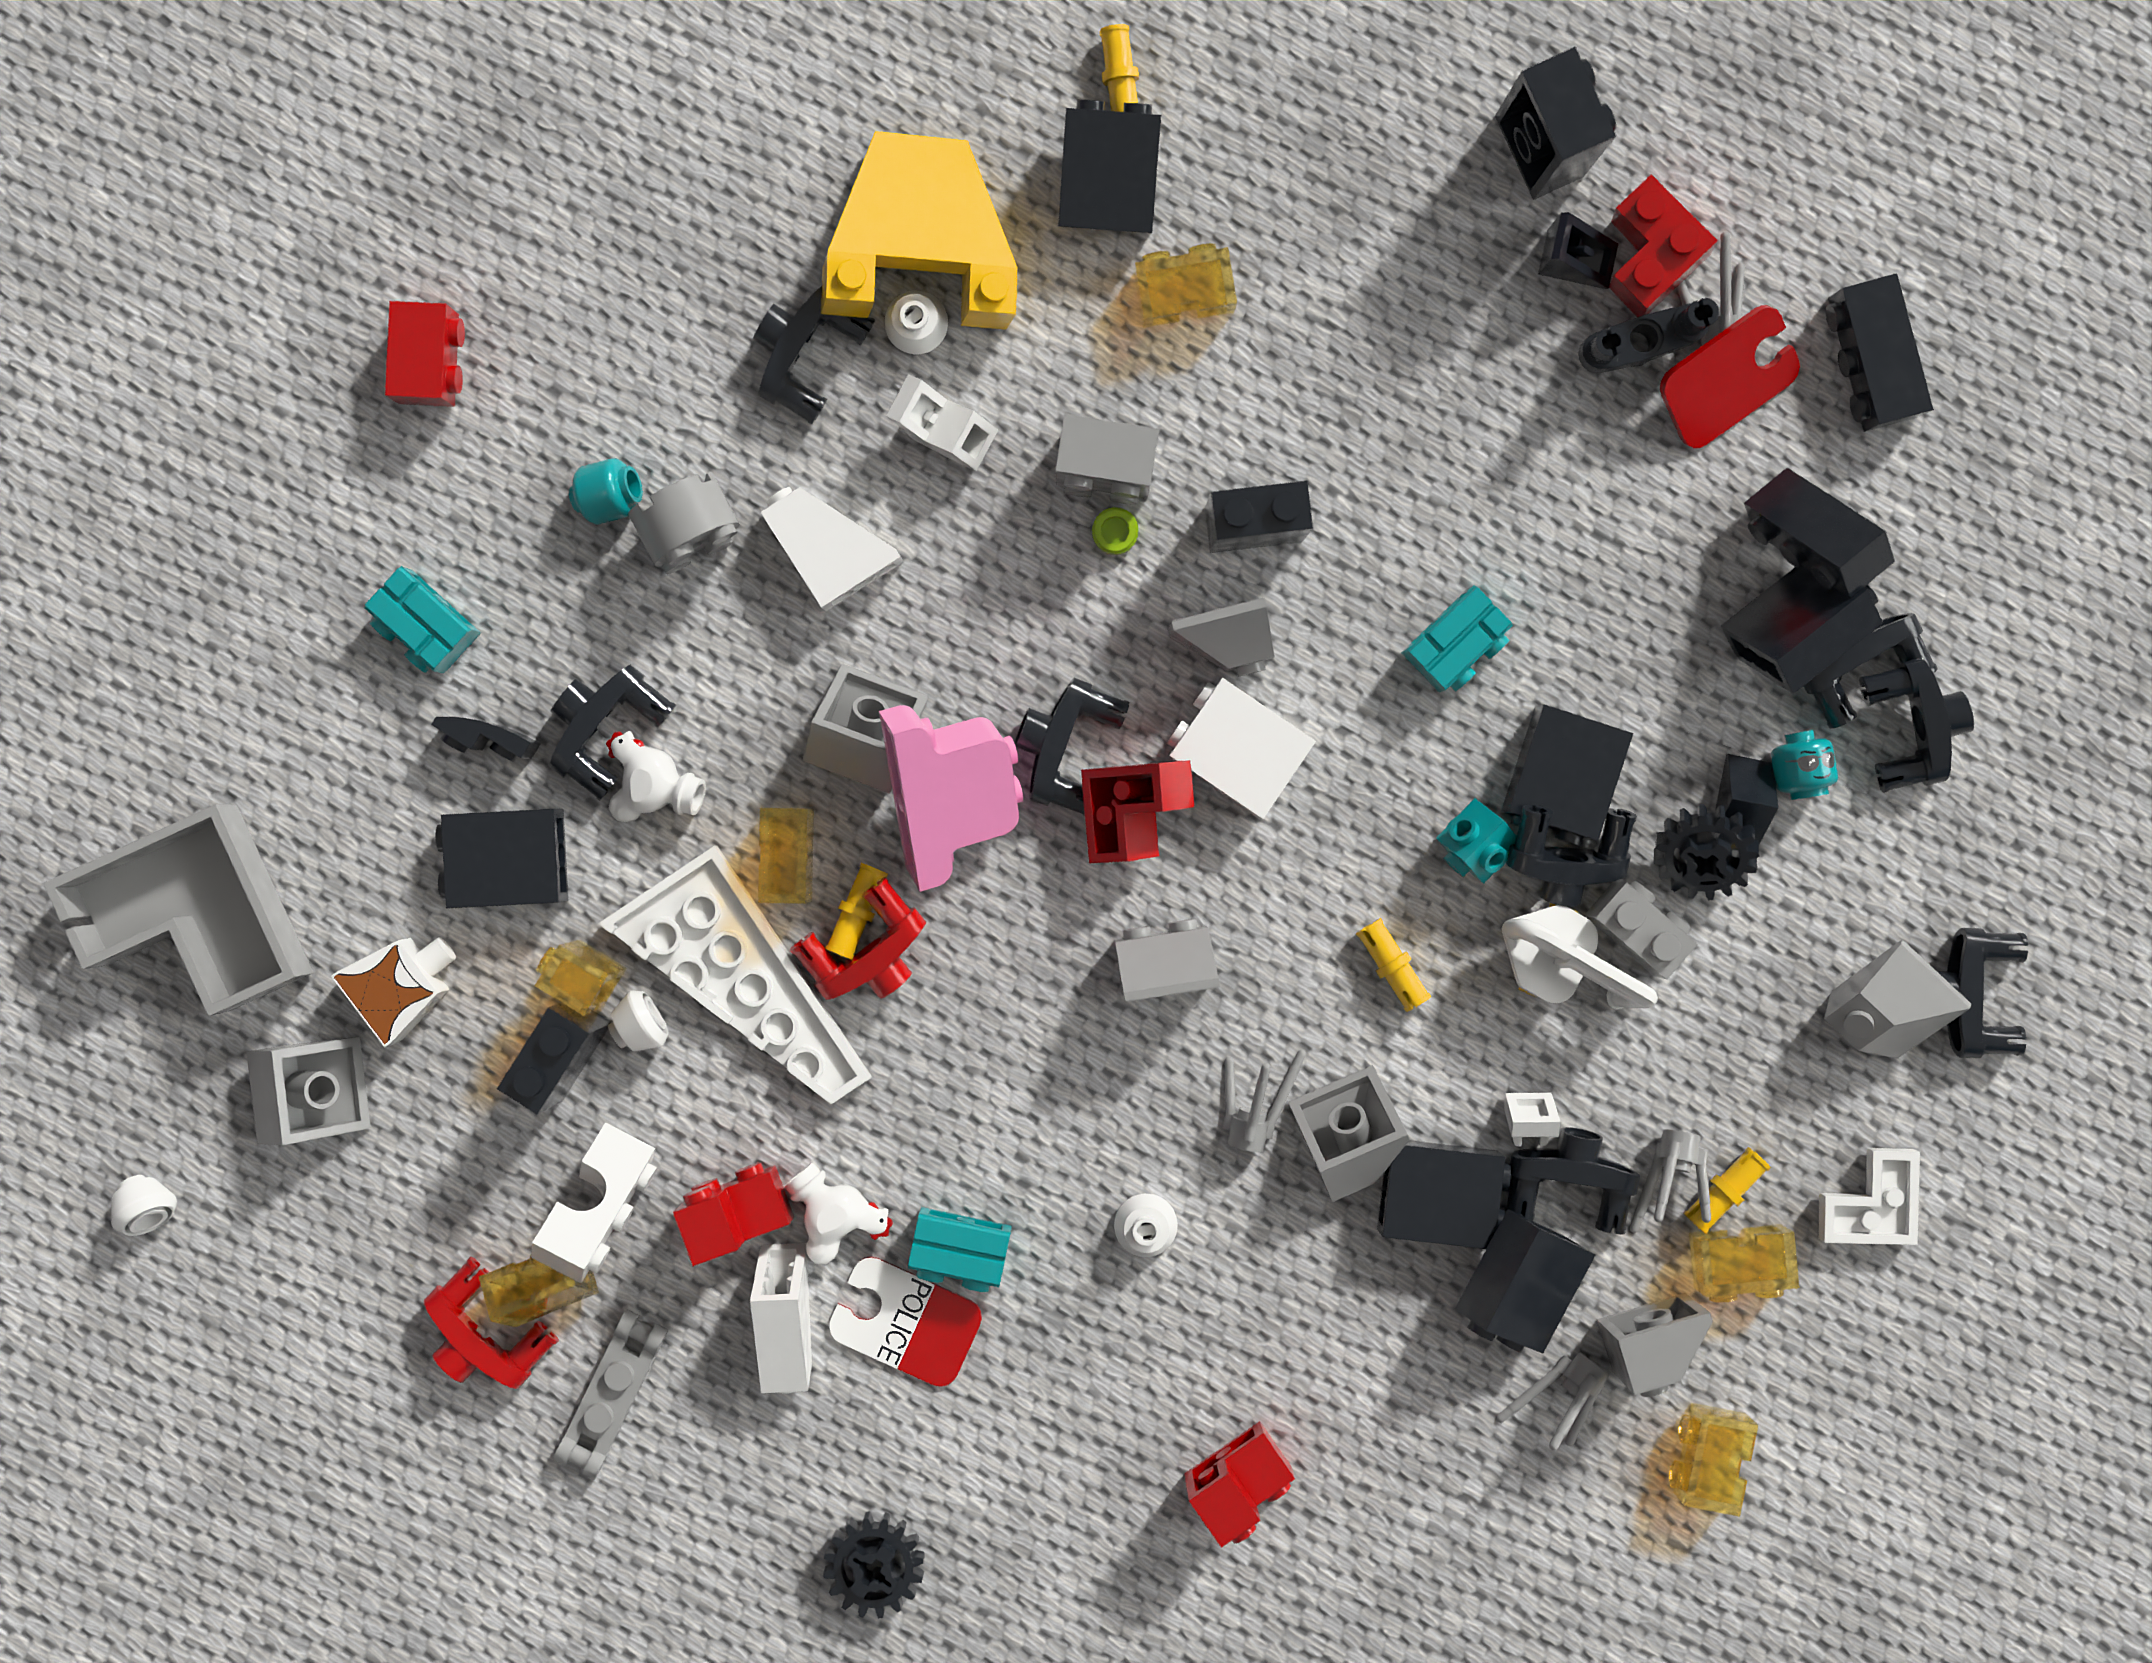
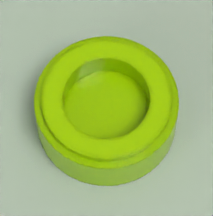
[1092,507,1139,555]

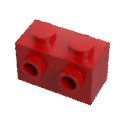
[385,301,465,407]

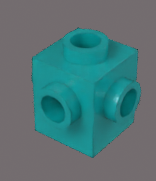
[1436,798,1517,884]

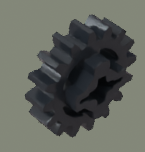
[1654,804,1760,901]
[823,1511,925,1619]

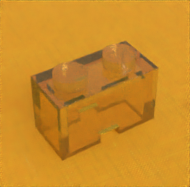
[1134,243,1237,328]
[758,808,814,904]
[535,940,627,1016]
[1689,1224,1799,1302]
[479,1255,599,1328]
[1669,1403,1758,1517]

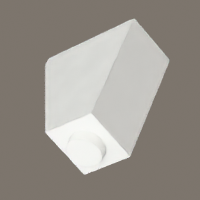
[761,487,904,611]
[750,1243,812,1394]

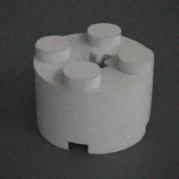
[628,472,739,574]

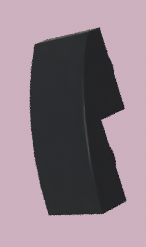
[431,717,541,762]

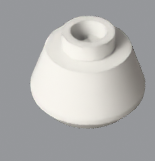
[884,290,948,355]
[608,990,669,1052]
[111,1175,177,1236]
[1114,1194,1177,1257]

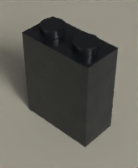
[1058,99,1161,233]
[1205,480,1313,553]
[1721,565,1883,694]
[1501,704,1633,846]
[435,809,569,909]
[497,998,611,1115]
[1377,1140,1511,1249]
[1455,1210,1596,1354]

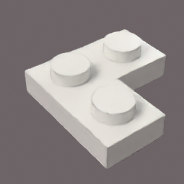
[1818,1148,1920,1245]

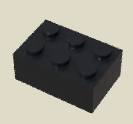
[1495,46,1616,200]

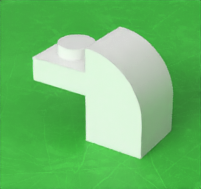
[886,374,998,471]

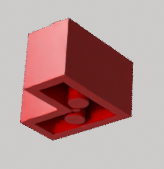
[1609,174,1718,317]
[1081,760,1194,863]
[673,1162,794,1266]
[1184,1421,1295,1548]

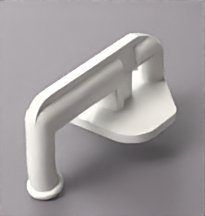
[1502,905,1658,1010]

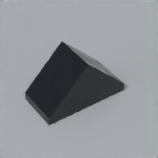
[1538,212,1619,289]
[1715,754,1779,850]

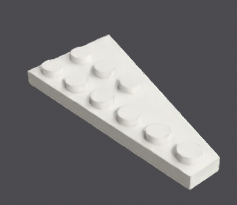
[598,846,872,1104]

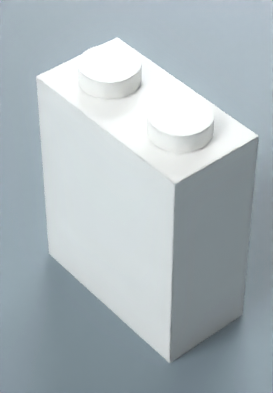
[1167,678,1316,819]

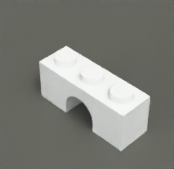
[531,1123,657,1283]

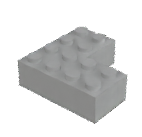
[43,804,314,1016]

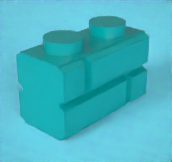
[364,566,481,674]
[1401,585,1513,693]
[908,1207,1012,1292]

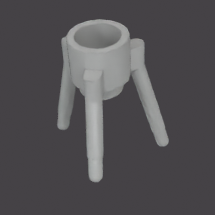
[1676,232,1745,346]
[1222,1049,1306,1152]
[1630,1129,1711,1233]
[1496,1352,1610,1450]

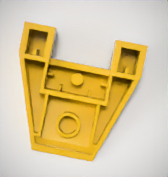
[821,131,1017,330]

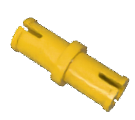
[1099,24,1139,112]
[825,863,888,960]
[1356,918,1431,1012]
[1683,1147,1771,1234]

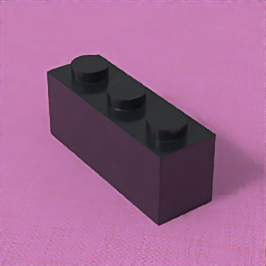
[1826,273,1934,432]
[1744,467,1895,598]

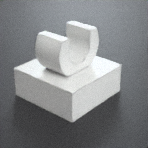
[1504,1093,1560,1146]

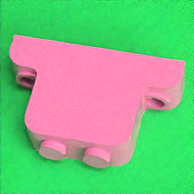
[879,705,1023,892]

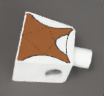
[331,937,456,1048]

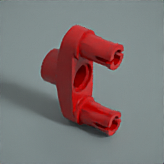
[790,877,926,1000]
[424,1257,559,1389]

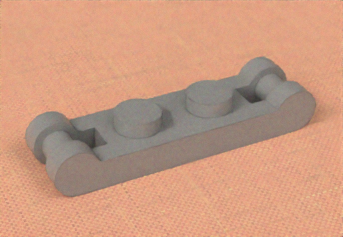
[553,1309,669,1480]

